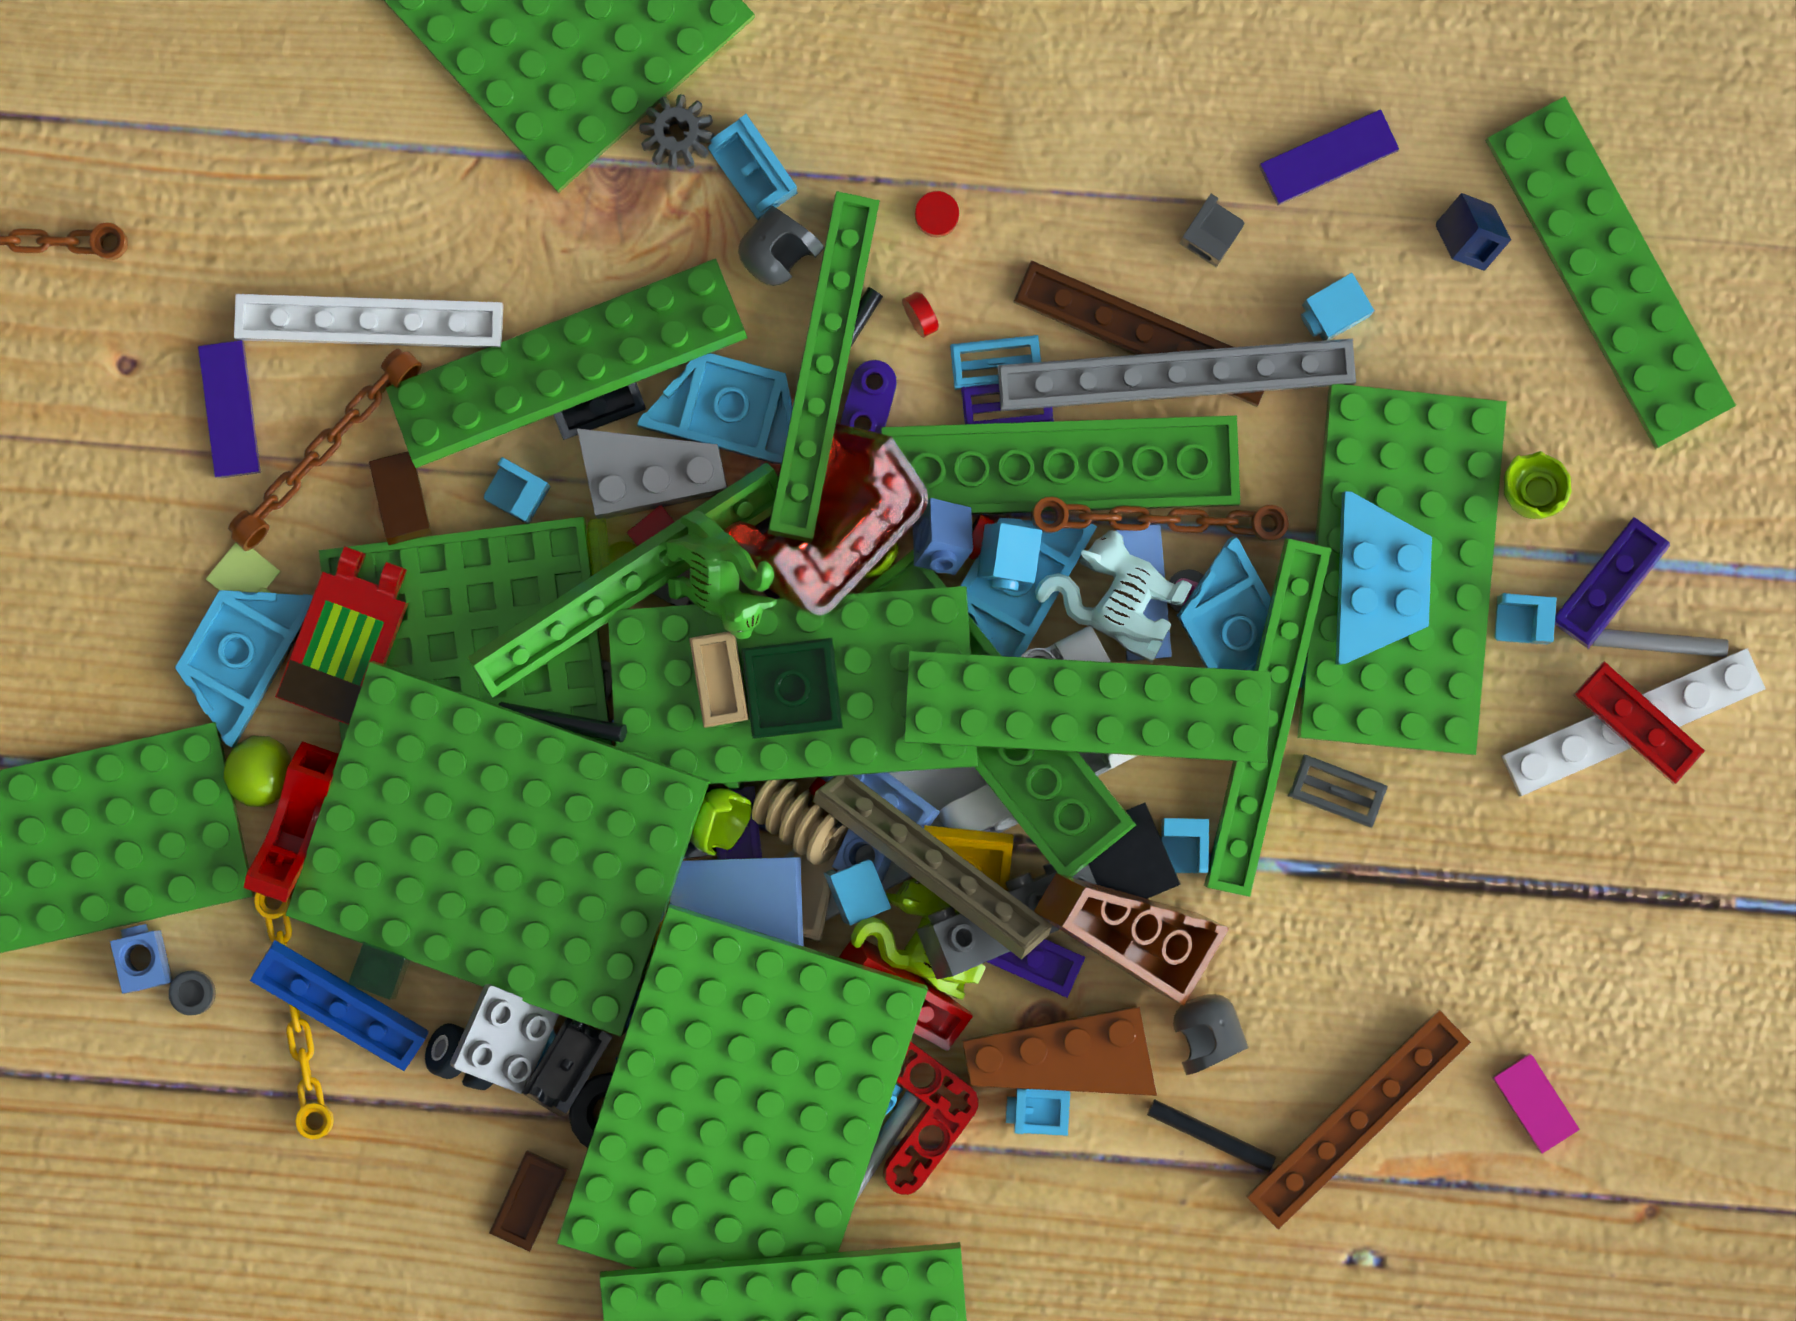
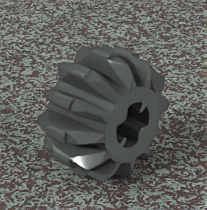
[639,94,715,171]

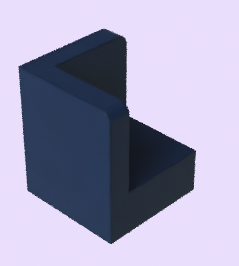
[1436,193,1511,271]

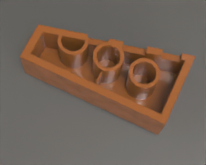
[1034,873,1229,1005]
[962,1006,1157,1096]

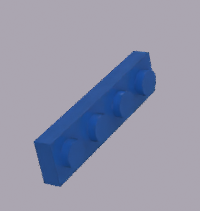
[250,940,429,1071]

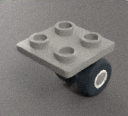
[425,984,559,1094]

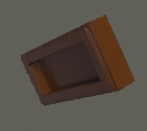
[369,451,432,545]
[489,1150,568,1252]

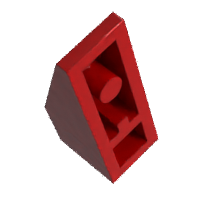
[838,940,973,1051]

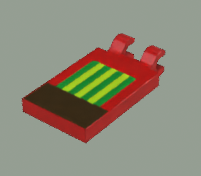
[275,546,409,725]

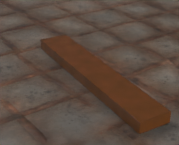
[1013,260,1264,407]

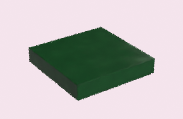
[742,638,843,739]

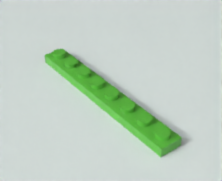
[767,191,880,543]
[467,462,778,698]
[1204,538,1332,897]

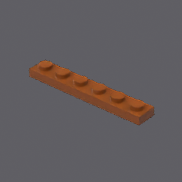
[1246,1010,1471,1230]

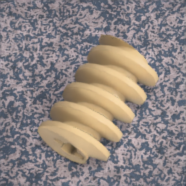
[752,780,849,865]

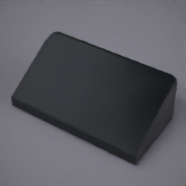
[553,382,646,440]

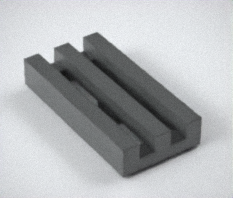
[1288,754,1388,828]

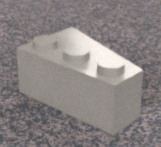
[577,429,728,520]

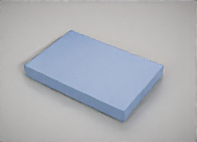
[670,857,804,946]

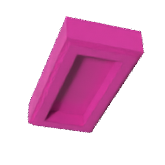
[1492,1053,1580,1154]

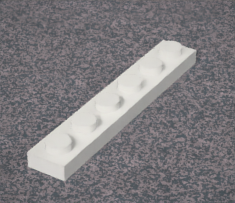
[234,294,503,348]
[1502,648,1766,796]

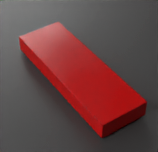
[1573,661,1705,784]

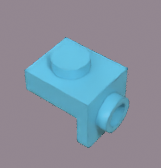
[1006,1088,1070,1136]

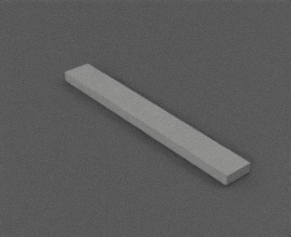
[997,338,1356,411]

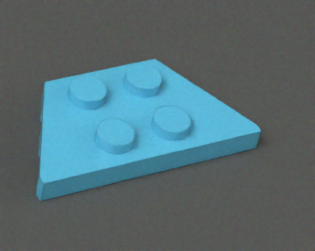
[637,353,793,465]
[1336,491,1432,665]
[960,518,1097,657]
[1177,536,1305,688]
[175,590,313,748]

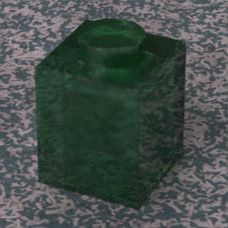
[348,942,410,1000]

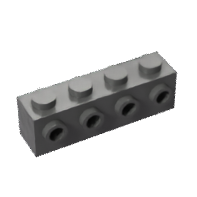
[916,863,1096,979]

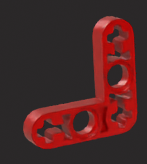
[883,1041,979,1195]

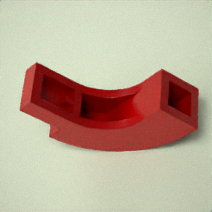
[243,741,339,903]

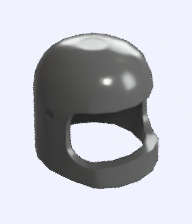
[738,206,825,286]
[1173,994,1249,1075]

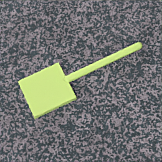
[206,542,281,593]

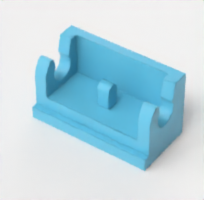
[707,114,798,220]

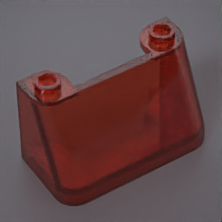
[724,423,928,615]

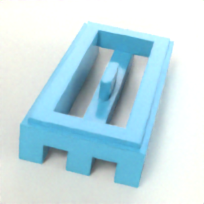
[950,335,1041,390]

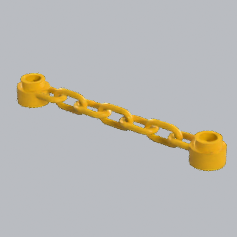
[254,892,334,1139]

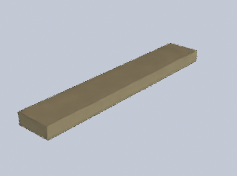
[813,775,1052,959]

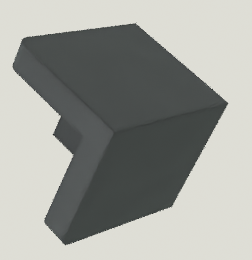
[1180,193,1244,268]

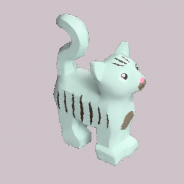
[1035,530,1192,663]

